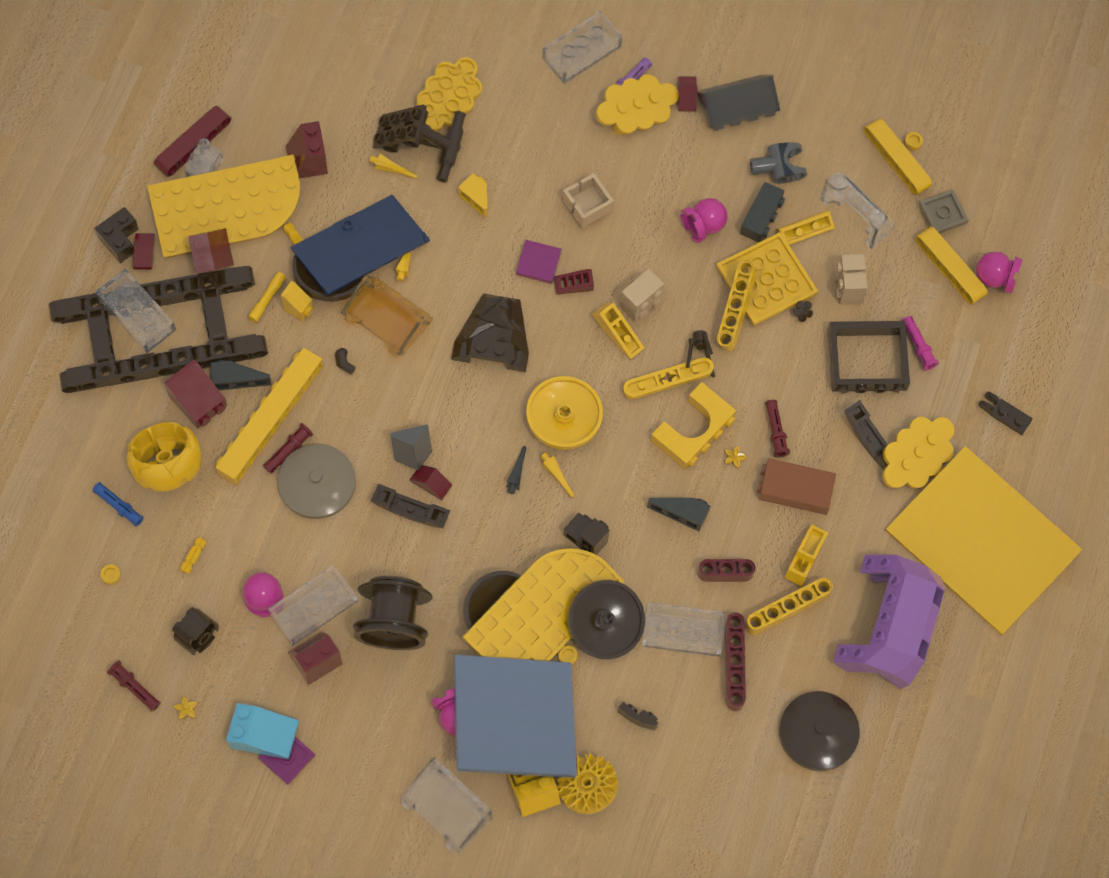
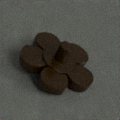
[793,301,813,322]

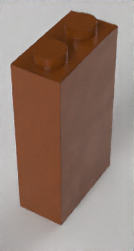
[757,458,836,515]

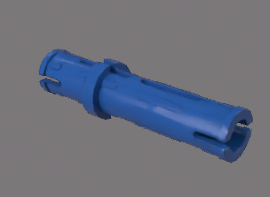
[92,482,144,527]

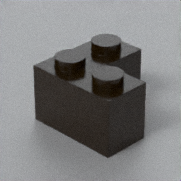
[95,207,139,264]
[563,512,610,555]

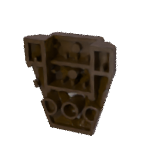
[451,293,529,372]

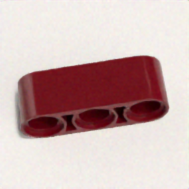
[697,559,756,582]

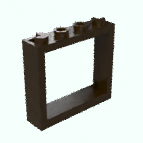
[828,321,910,394]

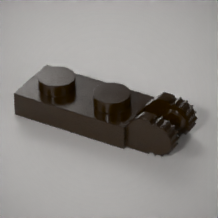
[979,391,1033,435]

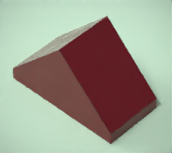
[410,465,452,501]

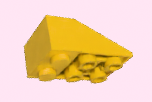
[507,774,561,817]

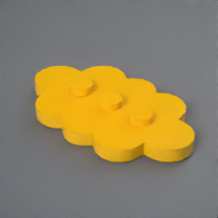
[416,57,482,132]
[595,74,679,135]
[882,417,954,489]

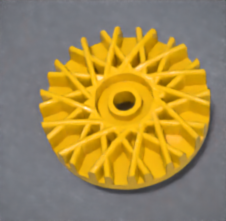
[557,753,619,814]

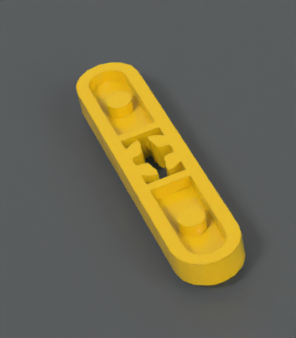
[623,357,714,400]

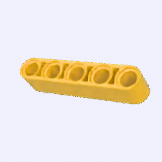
[864,118,932,196]
[915,226,988,305]
[717,259,757,351]
[745,578,833,635]

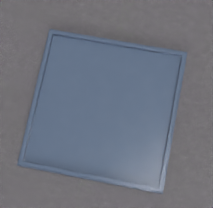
[453,655,577,778]

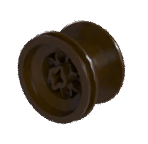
[353,576,433,650]

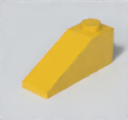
[592,302,645,359]

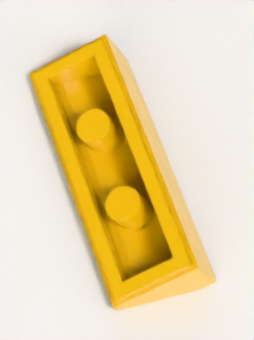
[776,210,835,245]

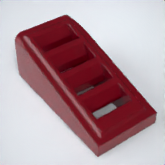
[554,269,594,295]

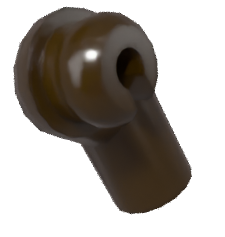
[335,348,356,375]

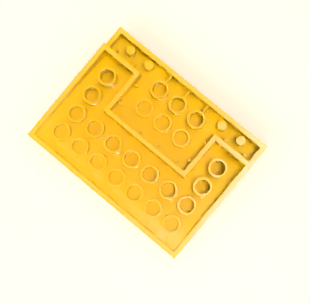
[885,446,1083,636]

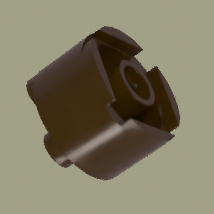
[172,607,219,655]

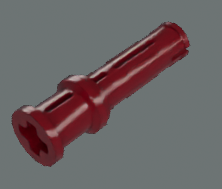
[765,400,790,458]
[263,423,313,474]
[107,661,161,712]

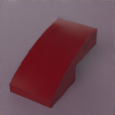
[133,233,155,270]

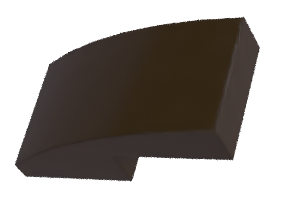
[617,702,658,730]

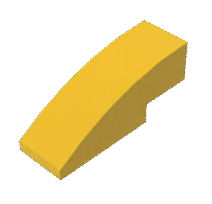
[784,524,828,587]

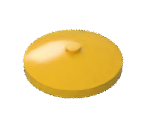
[526,376,603,450]

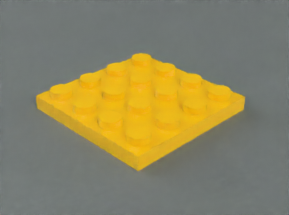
[716,232,819,327]

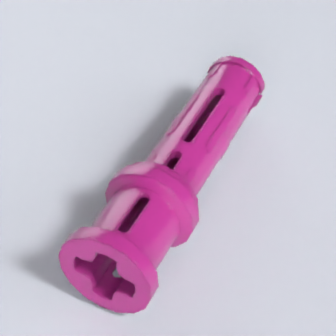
[902,316,939,371]

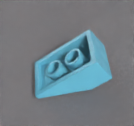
[226,703,299,759]

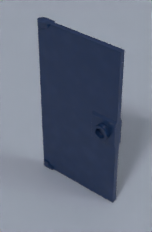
[291,194,430,296]

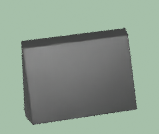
[390,424,432,470]

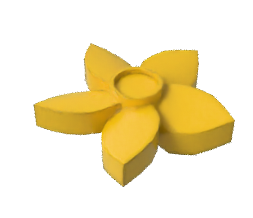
[725,446,747,468]
[173,696,198,720]

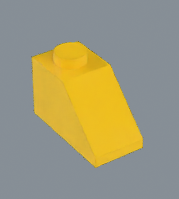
[458,173,488,218]
[281,281,314,321]

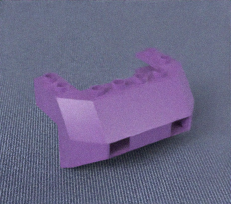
[833,555,945,689]

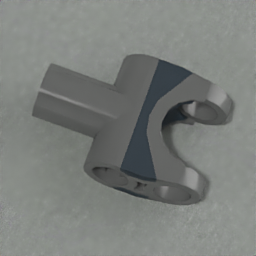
[750,142,807,184]

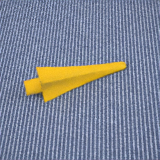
[369,154,417,179]
[396,251,412,282]
[540,452,574,498]

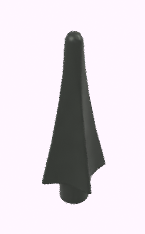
[506,446,527,494]

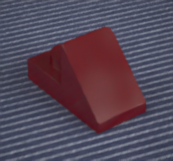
[678,76,698,112]

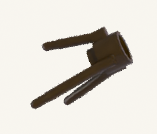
[686,330,715,377]

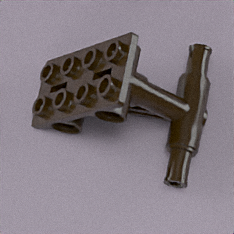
[373,104,466,183]

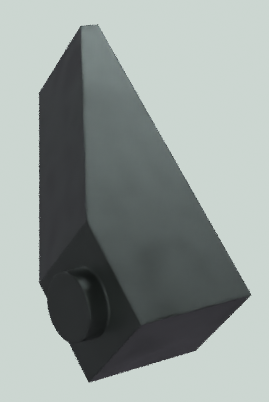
[211,360,272,391]
[647,498,710,531]

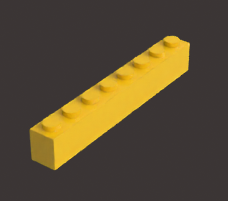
[215,348,324,486]

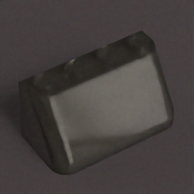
[698,74,780,131]

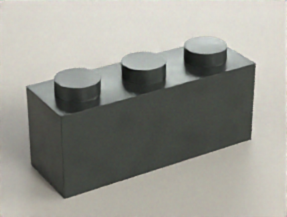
[740,182,786,243]

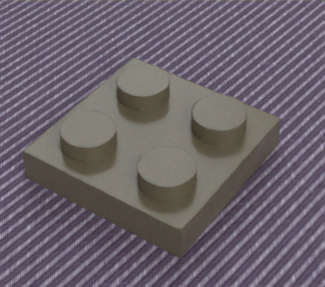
[919,190,969,233]

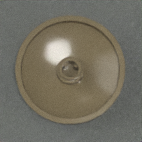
[278,444,356,519]

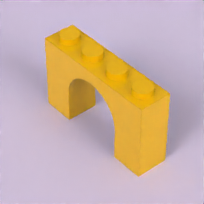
[651,382,736,470]

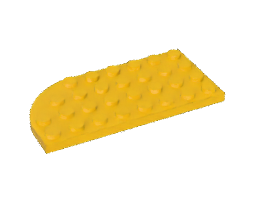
[147,155,300,259]
[461,548,625,661]

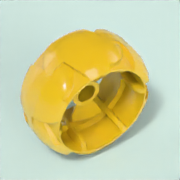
[126,422,202,492]

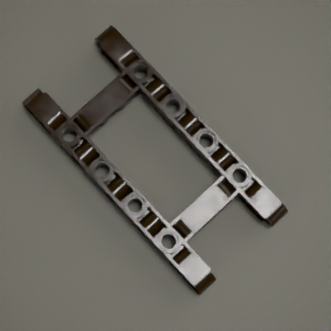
[49,266,268,393]

